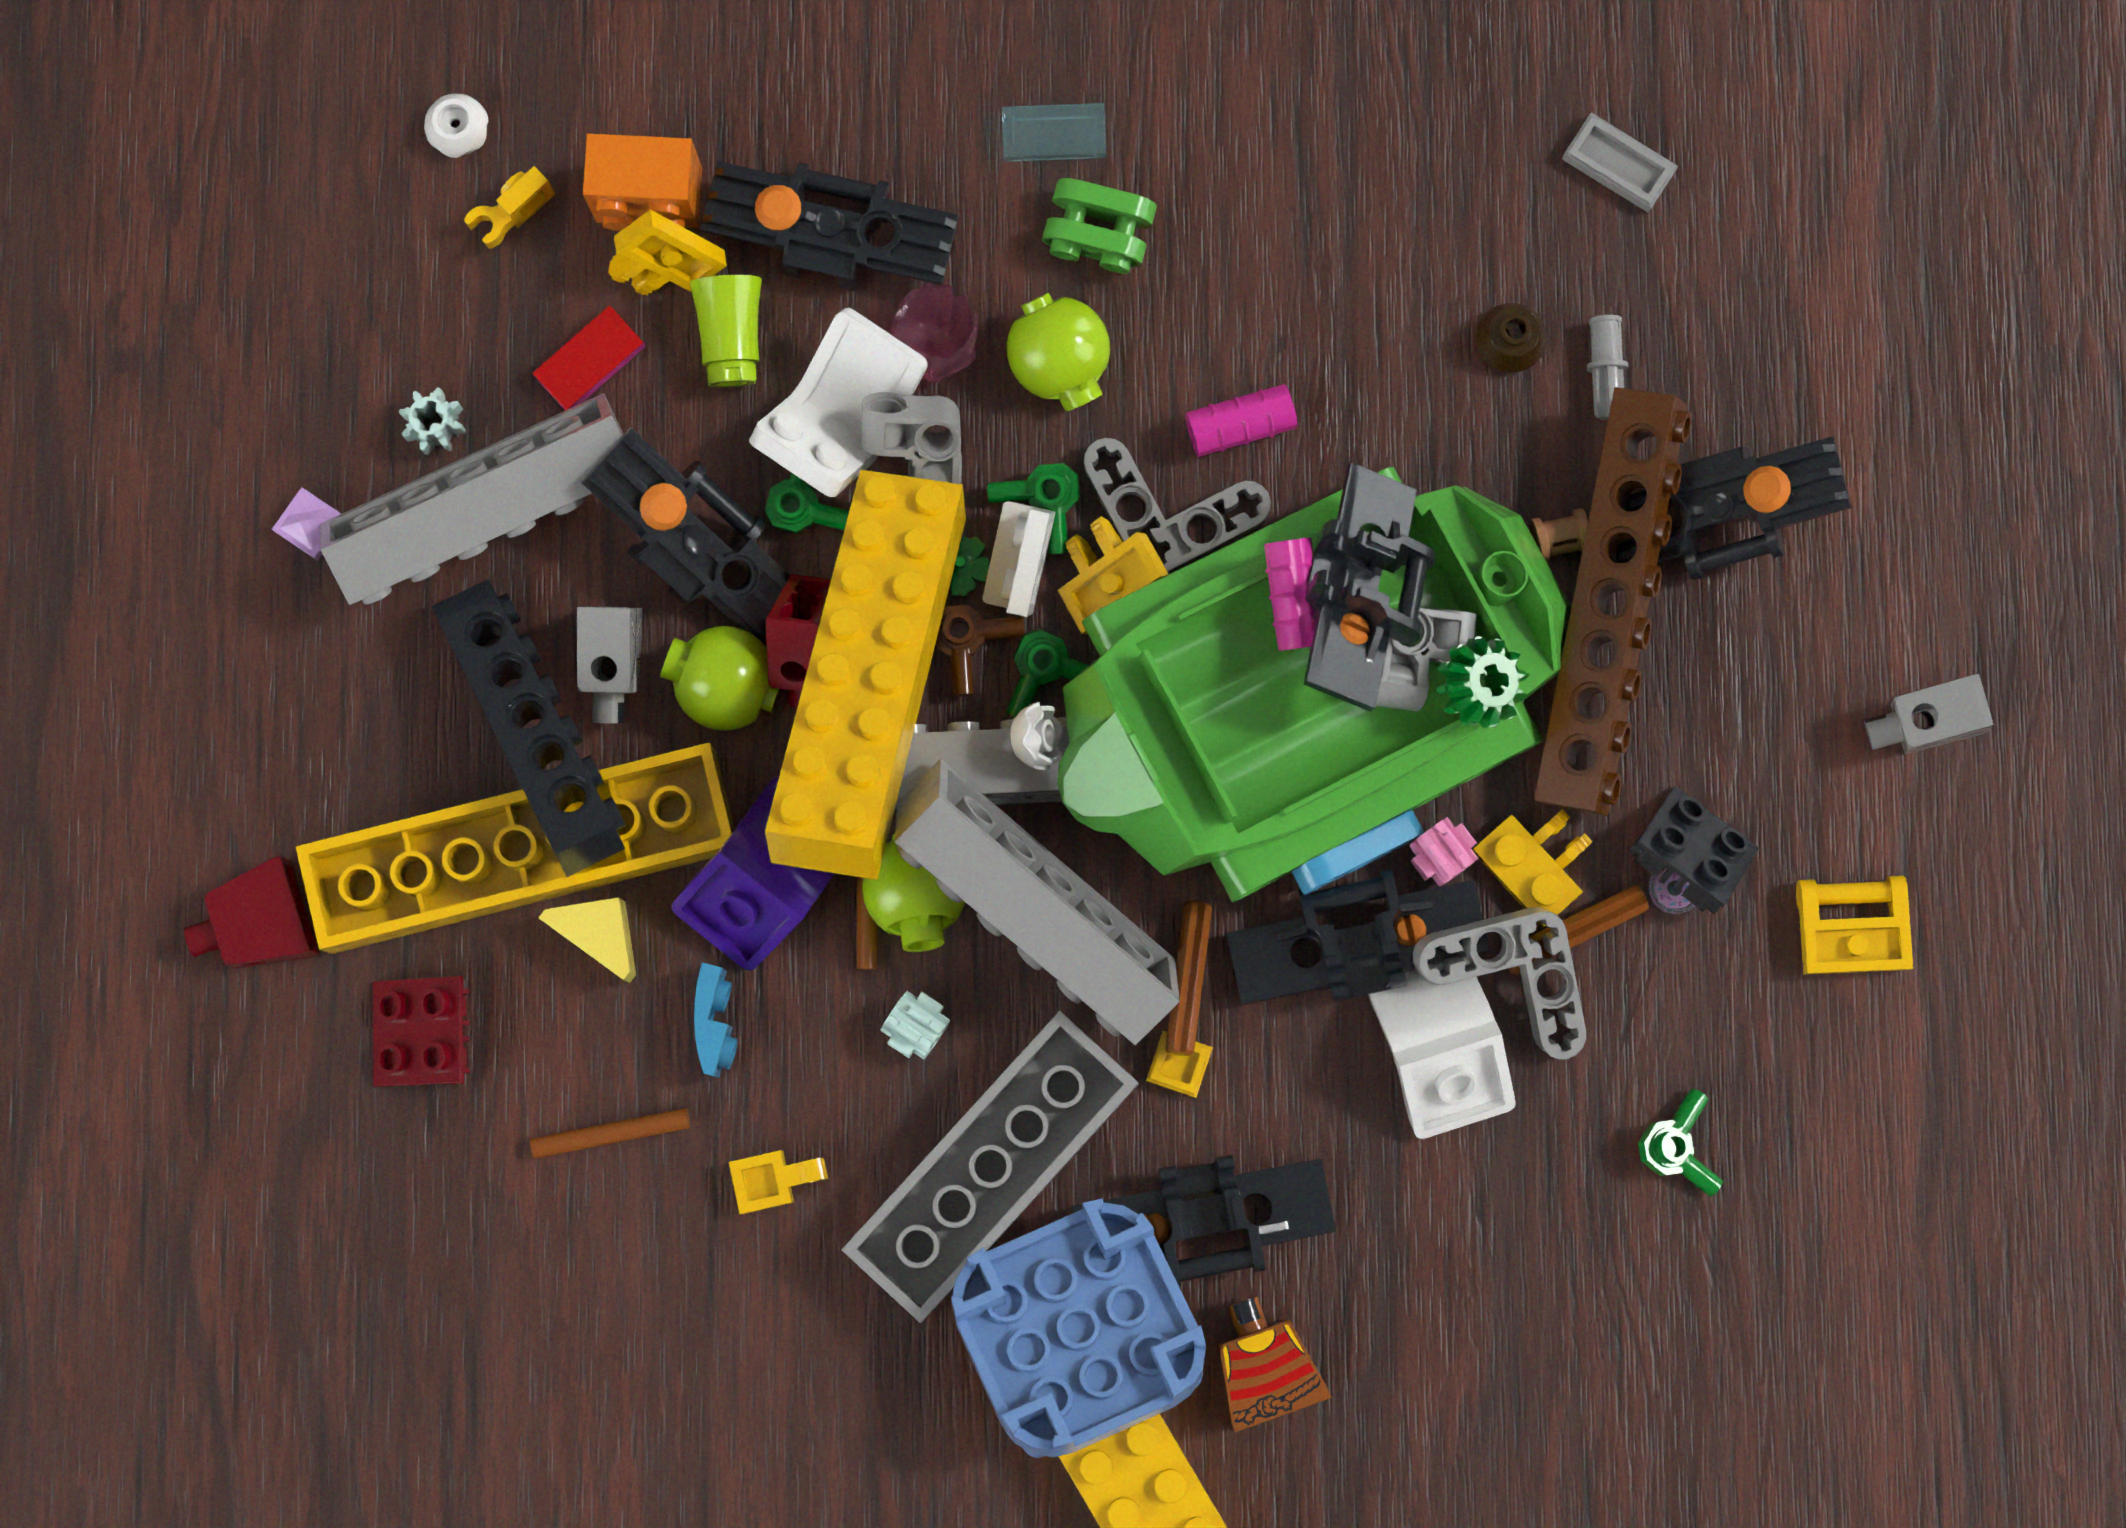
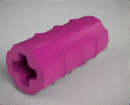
[1185,384,1298,457]
[1264,537,1316,651]

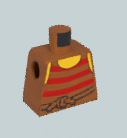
[1217,1296,1332,1432]

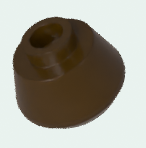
[1476,303,1547,373]

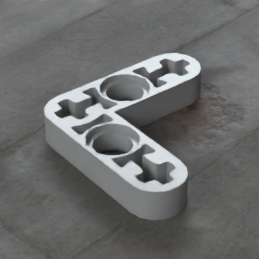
[1084,438,1271,574]
[1413,907,1586,1060]

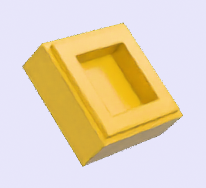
[1146,1031,1213,1098]

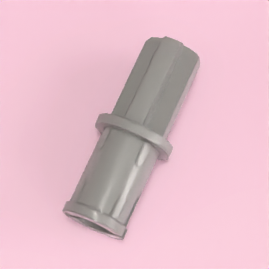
[1587,315,1628,421]

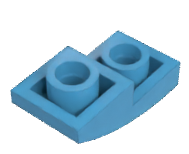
[694,962,738,1078]

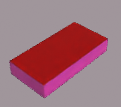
[532,305,646,411]

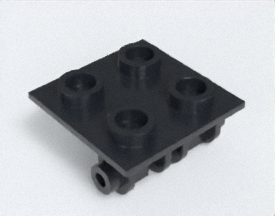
[1628,786,1759,914]

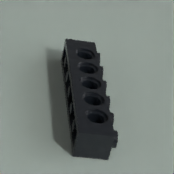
[431,579,626,877]

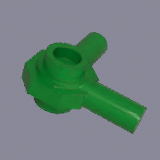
[987,463,1079,554]
[764,472,849,534]
[1006,628,1089,717]
[1638,1089,1723,1197]

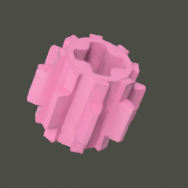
[1409,817,1478,887]

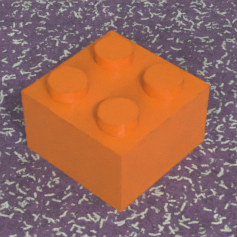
[583,133,702,231]

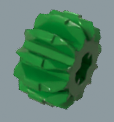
[1435,636,1530,729]

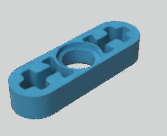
[1291,810,1425,895]

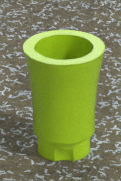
[689,275,762,388]

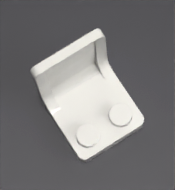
[749,308,927,497]
[1368,957,1516,1139]

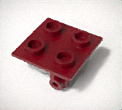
[373,976,470,1087]

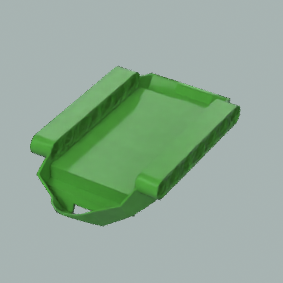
[1057,467,1571,902]

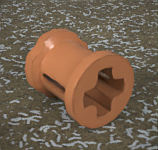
[1530,508,1588,563]

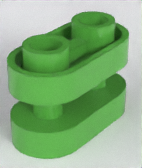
[1042,178,1157,274]

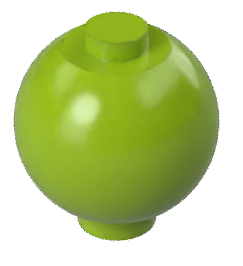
[1007,292,1110,412]
[660,626,780,731]
[862,834,966,952]

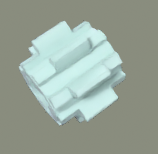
[399,388,466,455]
[881,991,950,1060]

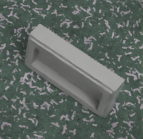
[1562,112,1678,213]

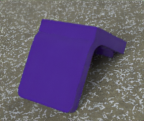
[671,777,834,971]

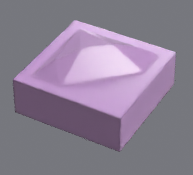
[272,487,341,561]

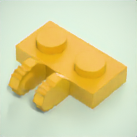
[608,209,727,296]
[1058,516,1169,634]
[1472,809,1592,928]

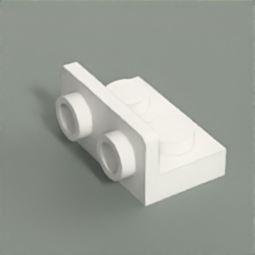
[982,501,1056,617]

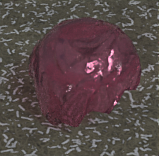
[890,282,978,383]

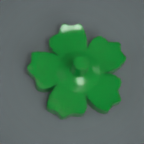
[950,536,989,598]

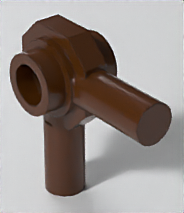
[935,605,1025,697]

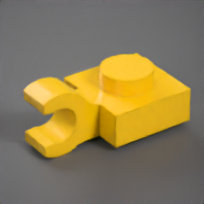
[464,166,555,249]
[729,1150,828,1214]

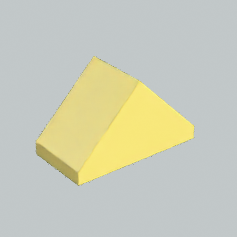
[539,898,636,983]

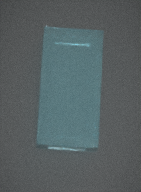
[1002,103,1106,162]

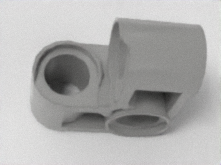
[860,392,962,484]
[1376,608,1477,712]

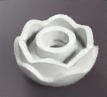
[424,93,488,158]
[1011,702,1064,770]

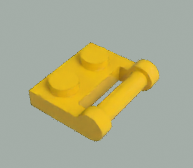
[1796,875,1913,975]

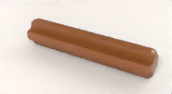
[1507,885,1649,975]
[1165,901,1212,1056]

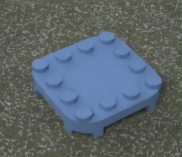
[951,1198,1206,1458]

